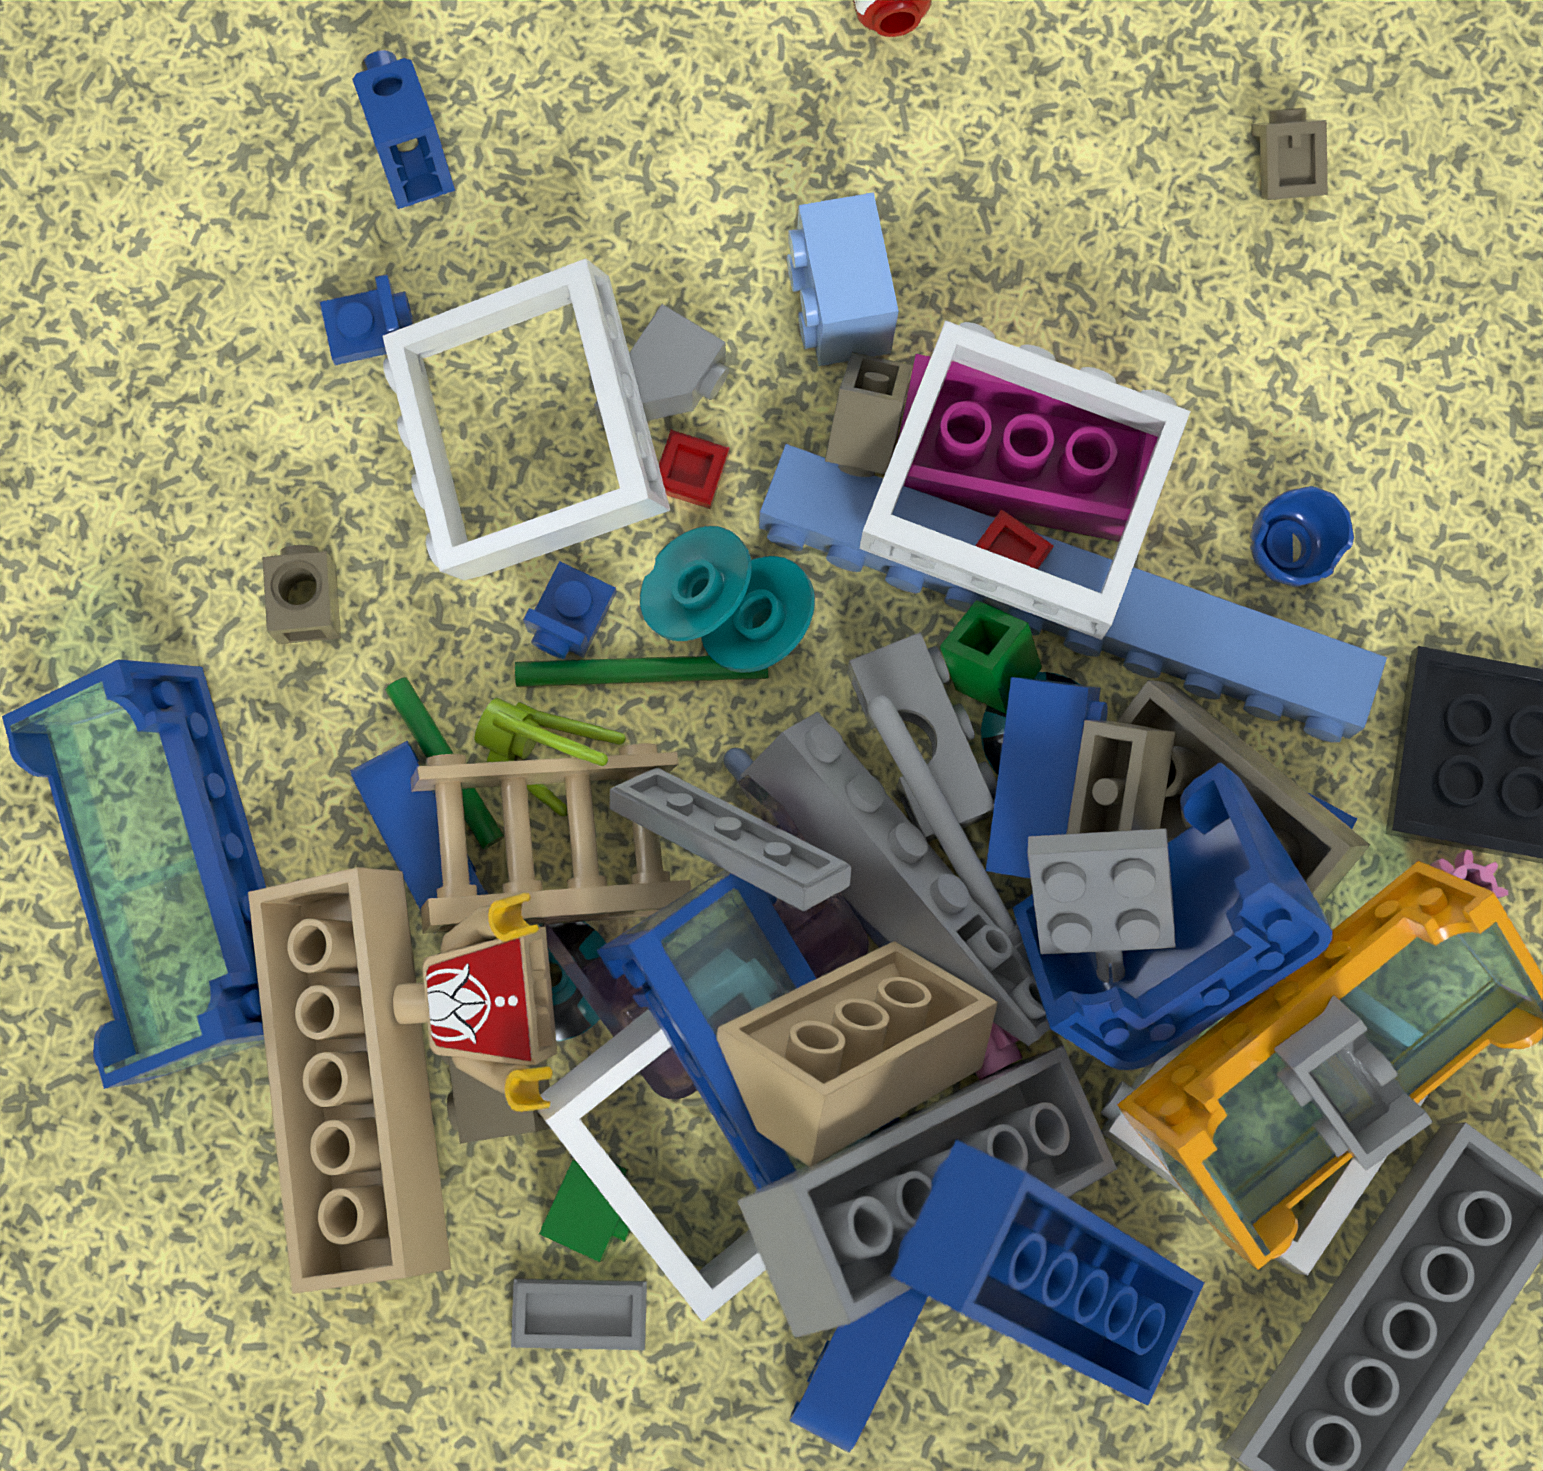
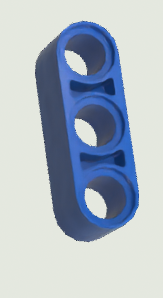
[350,741,488,934]
[789,1288,928,1453]

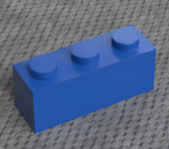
[986,677,1108,878]

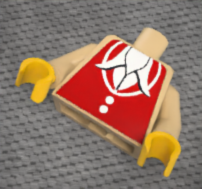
[393,892,558,1112]

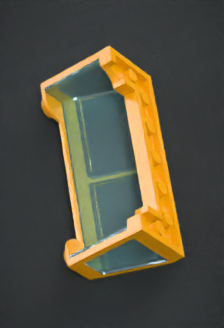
[1117,861,1543,1270]

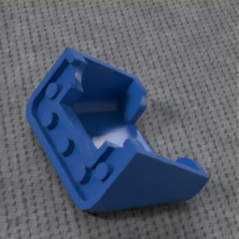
[1013,762,1332,1070]

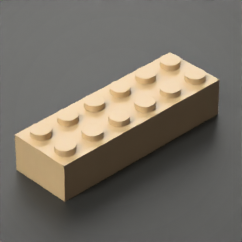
[248,867,451,1294]

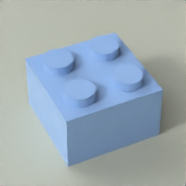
[787,192,899,366]

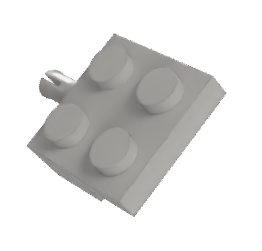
[1028,829,1175,983]

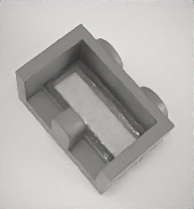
[1274,995,1433,1171]

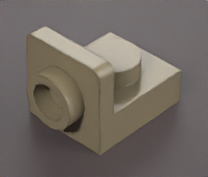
[1251,108,1328,200]

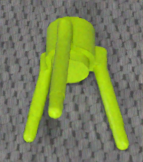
[474,698,626,817]

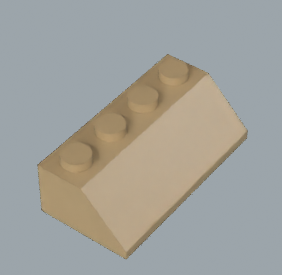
[716,941,998,1167]

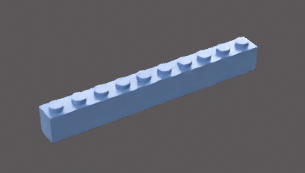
[759,444,1387,743]

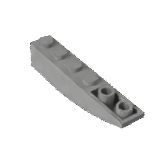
[741,712,1050,1046]

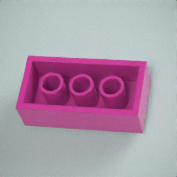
[897,354,1158,542]

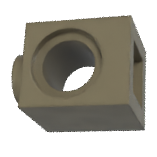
[262,545,341,644]

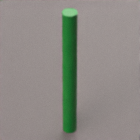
[515,655,768,687]

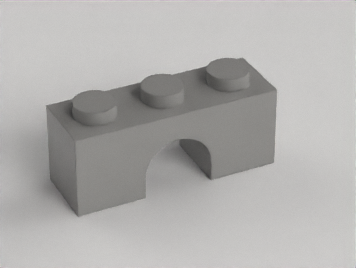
[847,632,997,843]

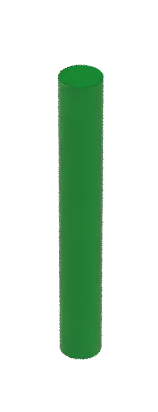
[385,677,505,850]

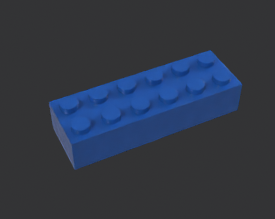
[890,1140,1205,1406]

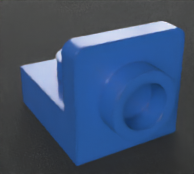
[320,274,414,365]
[523,561,617,659]

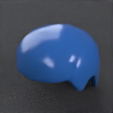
[1250,486,1354,588]

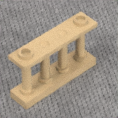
[411,743,691,934]

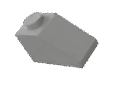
[594,304,729,427]

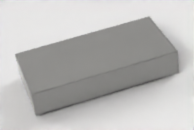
[511,1278,647,1350]

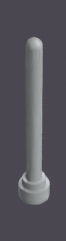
[868,695,1031,967]

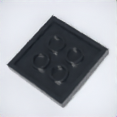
[1385,646,1543,864]

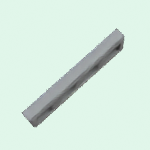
[610,767,851,911]

